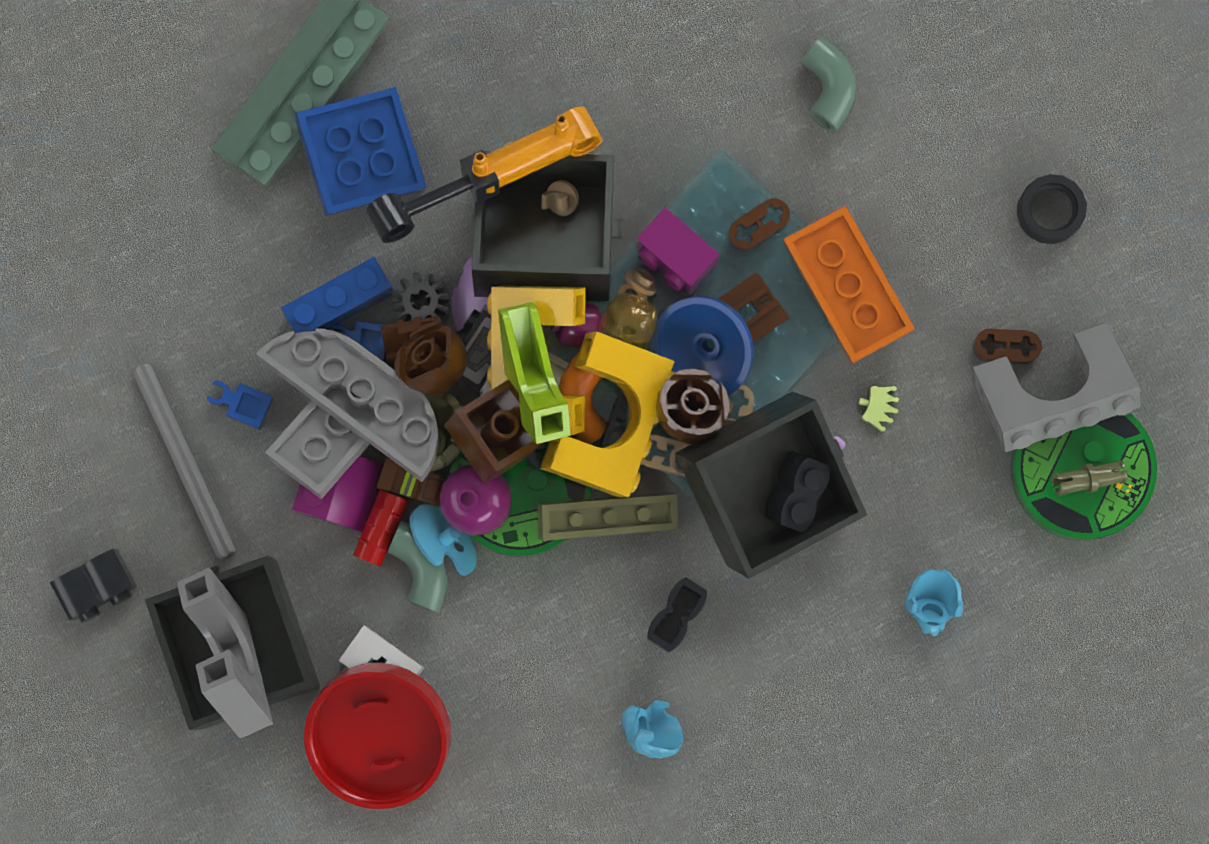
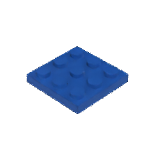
[294,87,427,217]

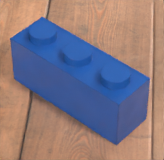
[281,256,393,333]

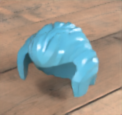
[905,568,964,636]
[621,700,684,759]

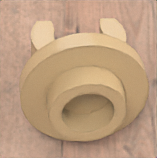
[542,180,579,216]
[618,268,657,308]

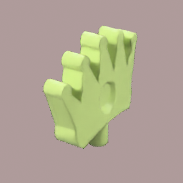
[858,386,899,432]

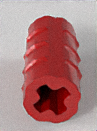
[353,490,408,567]

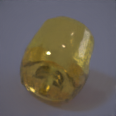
[601,293,658,350]

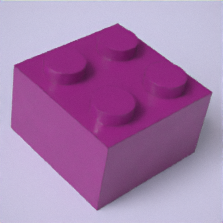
[636,207,719,297]

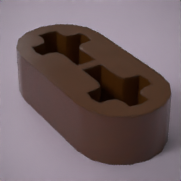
[728,198,790,252]
[973,329,1042,364]

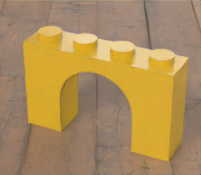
[487,285,586,435]
[540,331,675,498]

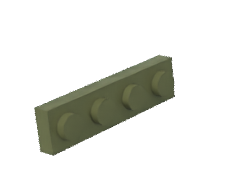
[537,492,678,541]

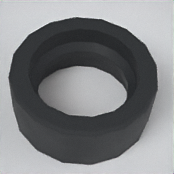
[1017,174,1087,244]

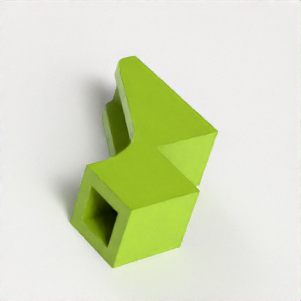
[498,302,571,444]

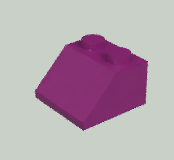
[292,456,384,532]

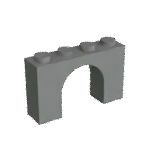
[973,323,1140,452]
[177,567,273,739]

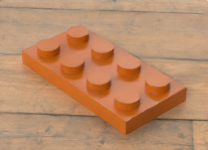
[783,205,915,364]

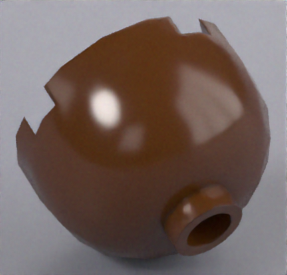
[394,321,468,395]
[656,368,730,443]

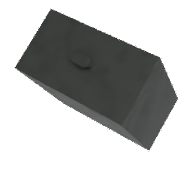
[472,151,623,301]
[675,391,867,579]
[145,556,320,730]

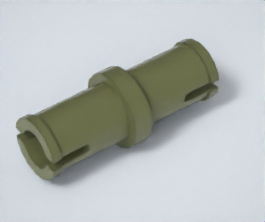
[1051,460,1127,496]

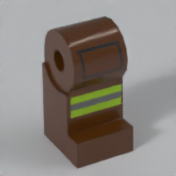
[377,457,447,507]

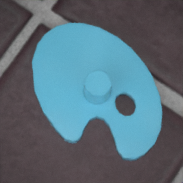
[410,504,477,576]

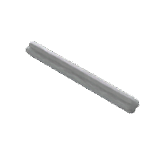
[133,363,235,559]

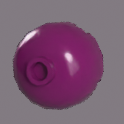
[439,465,512,536]

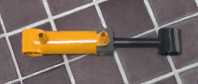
[366,106,602,243]

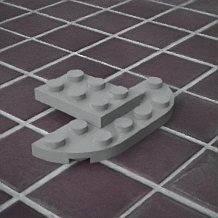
[256,328,439,499]

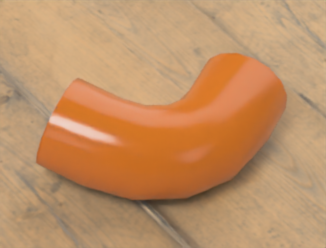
[558,351,607,445]

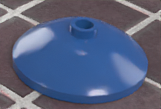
[651,296,754,396]

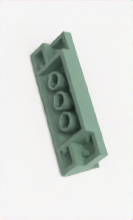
[211,0,390,188]

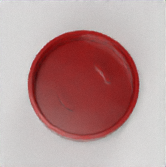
[304,663,451,809]

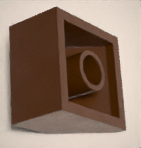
[444,379,548,485]

